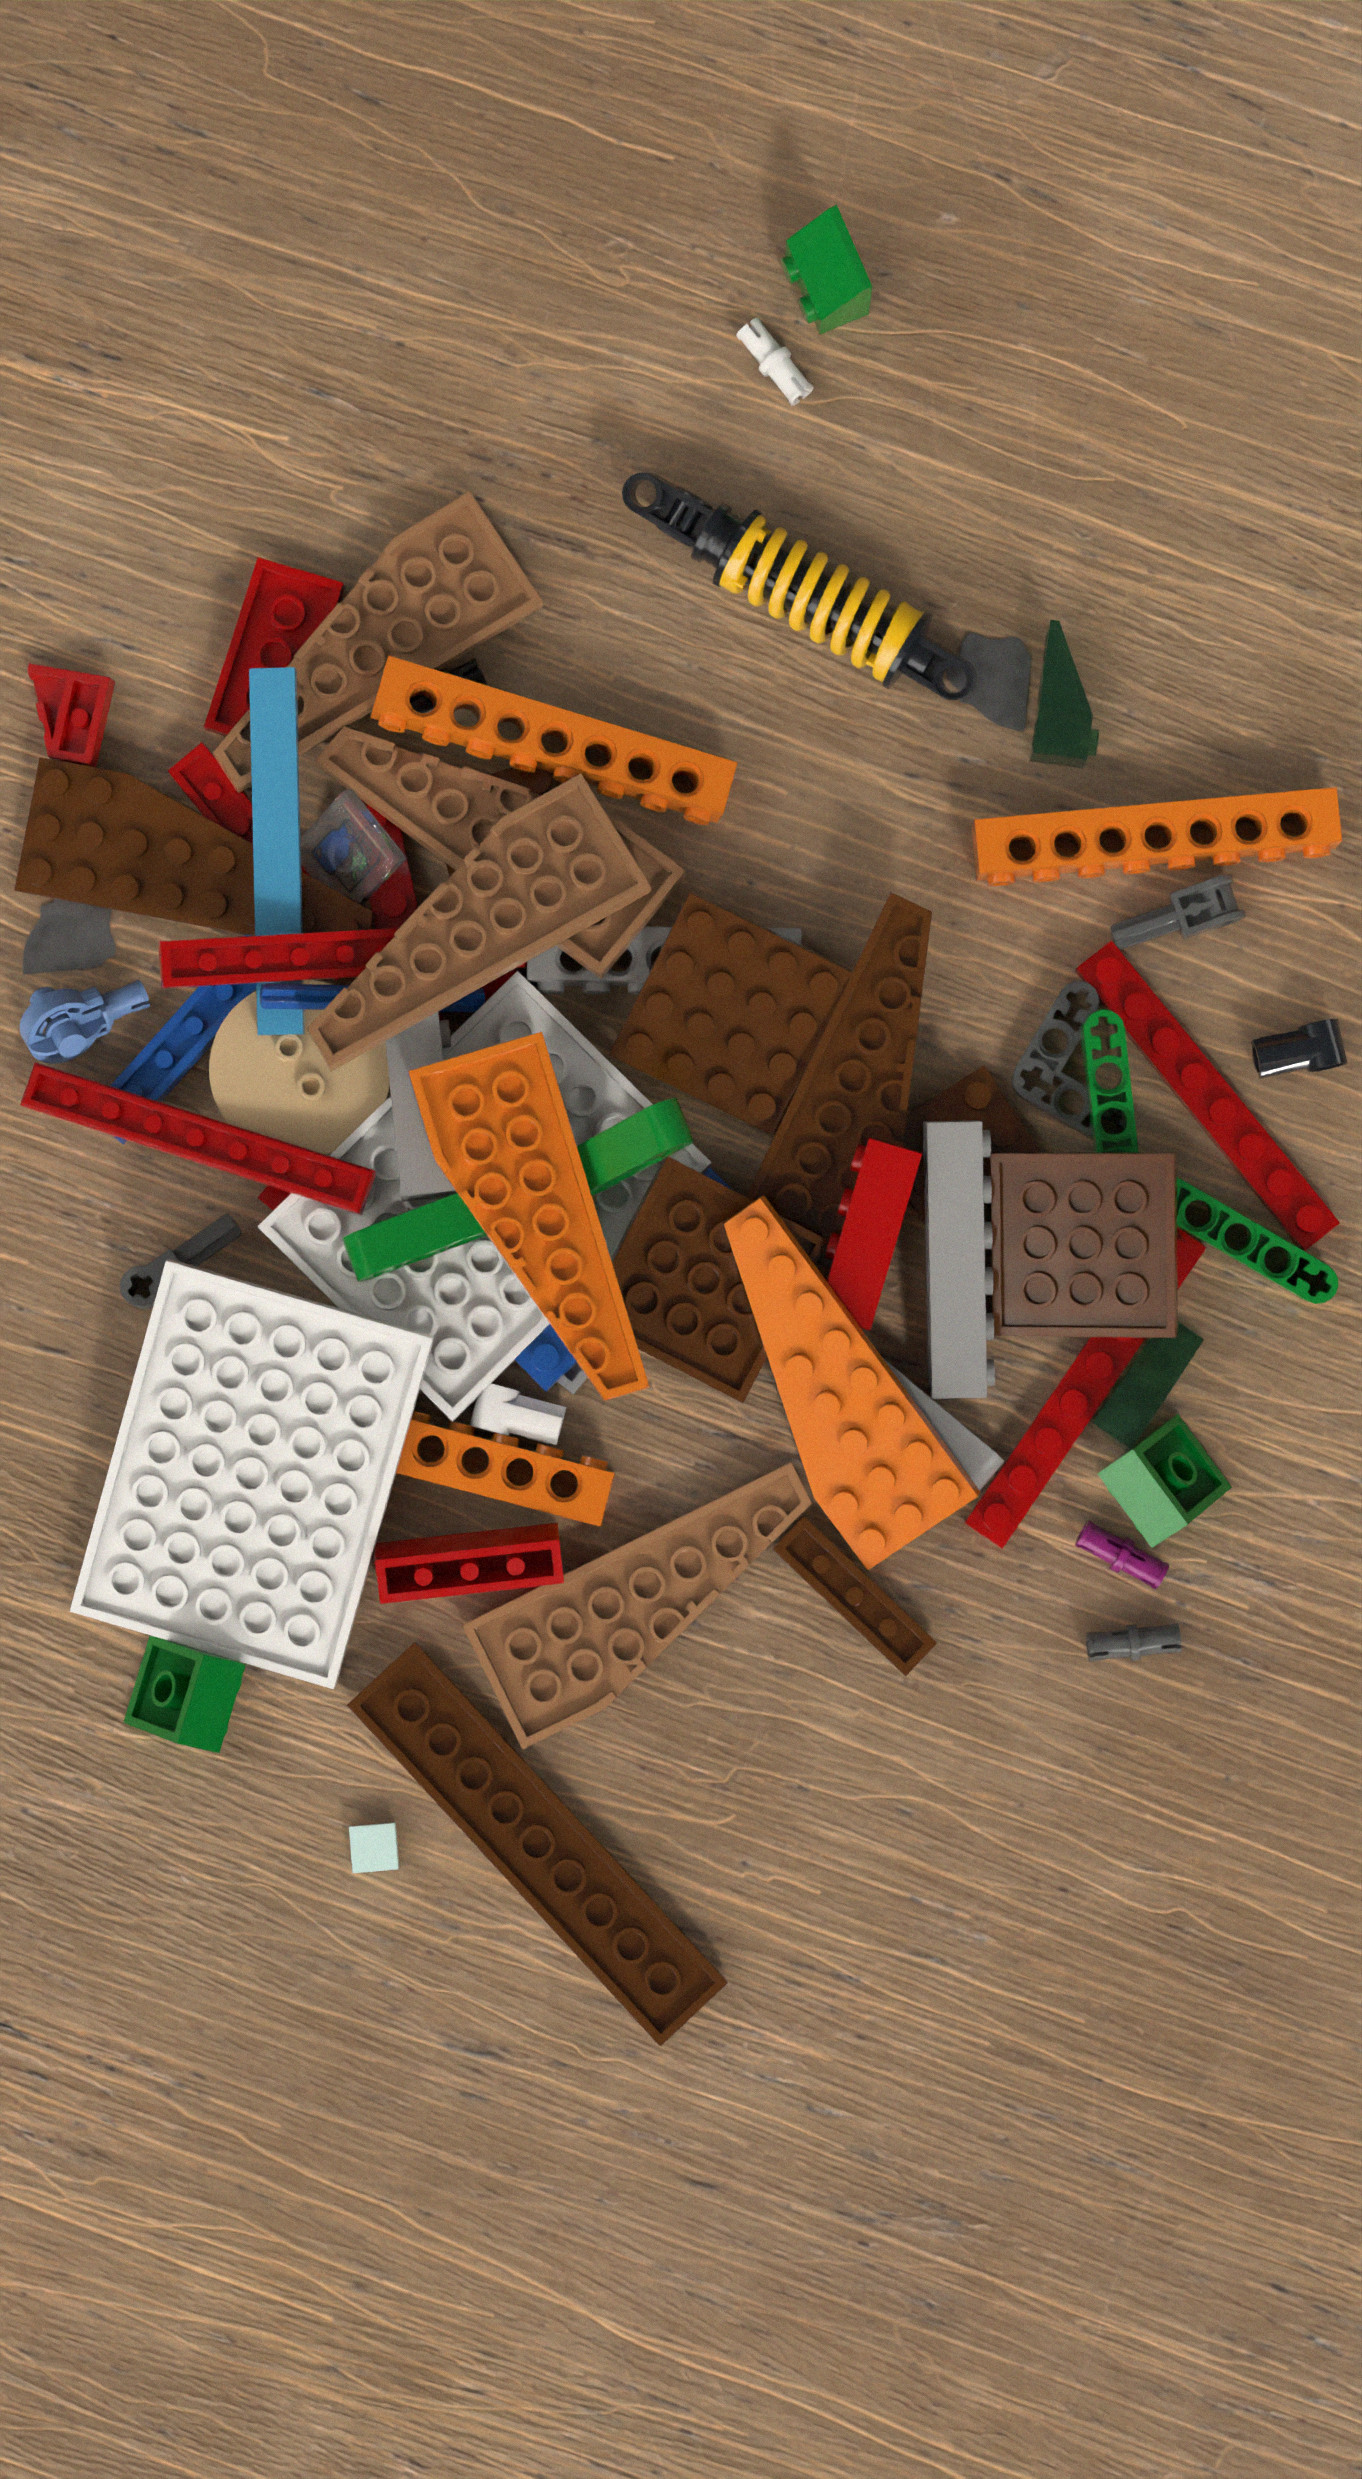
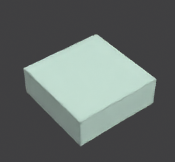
[349,1822,400,1873]

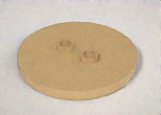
[209,980,390,1156]

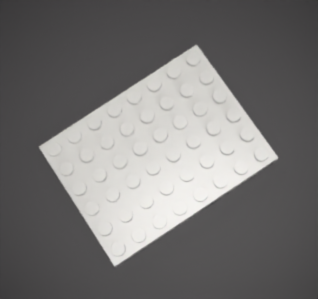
[257,971,711,1422]
[70,1259,435,1689]

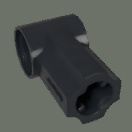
[1251,1019,1347,1079]

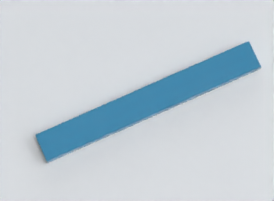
[249,667,305,1036]

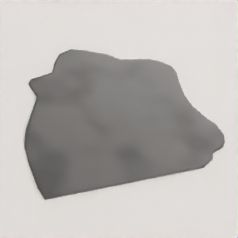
[946,633,1031,731]
[22,899,116,975]

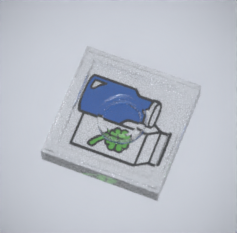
[301,789,407,906]

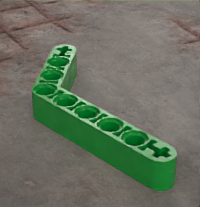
[1080,1010,1338,1304]
[342,1098,694,1282]

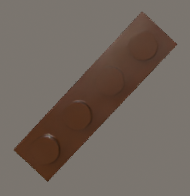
[772,1516,937,1676]

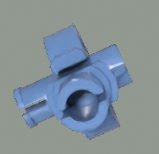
[19,980,150,1064]

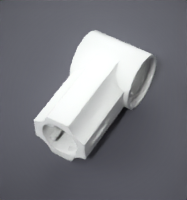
[469,1384,566,1445]

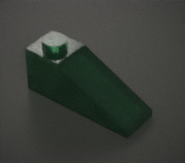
[1030,619,1099,768]
[1088,1321,1204,1451]

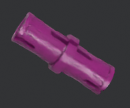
[1075,1520,1169,1590]

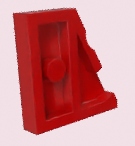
[27,663,115,767]

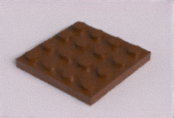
[609,891,853,1135]
[990,1152,1178,1338]
[611,1156,828,1403]

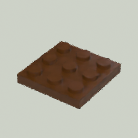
[903,1065,1040,1226]

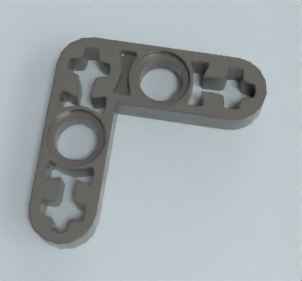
[1011,981,1125,1140]

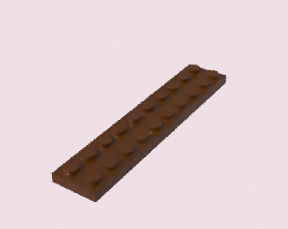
[347,1642,728,2047]

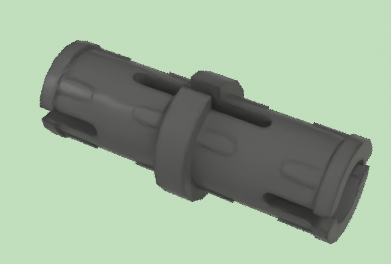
[1086,1623,1181,1662]

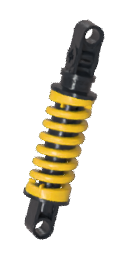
[622,473,977,700]

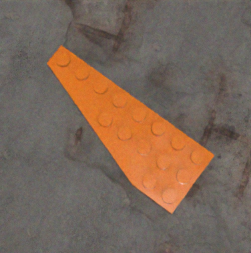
[408,1032,649,1401]
[724,1195,980,1571]

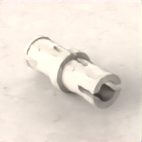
[736,318,814,406]

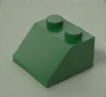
[781,205,873,334]
[1097,1414,1232,1548]
[123,1635,246,1753]

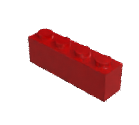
[824,1137,923,1331]
[375,1523,564,1604]

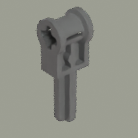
[1110,873,1246,950]
[120,1214,242,1309]

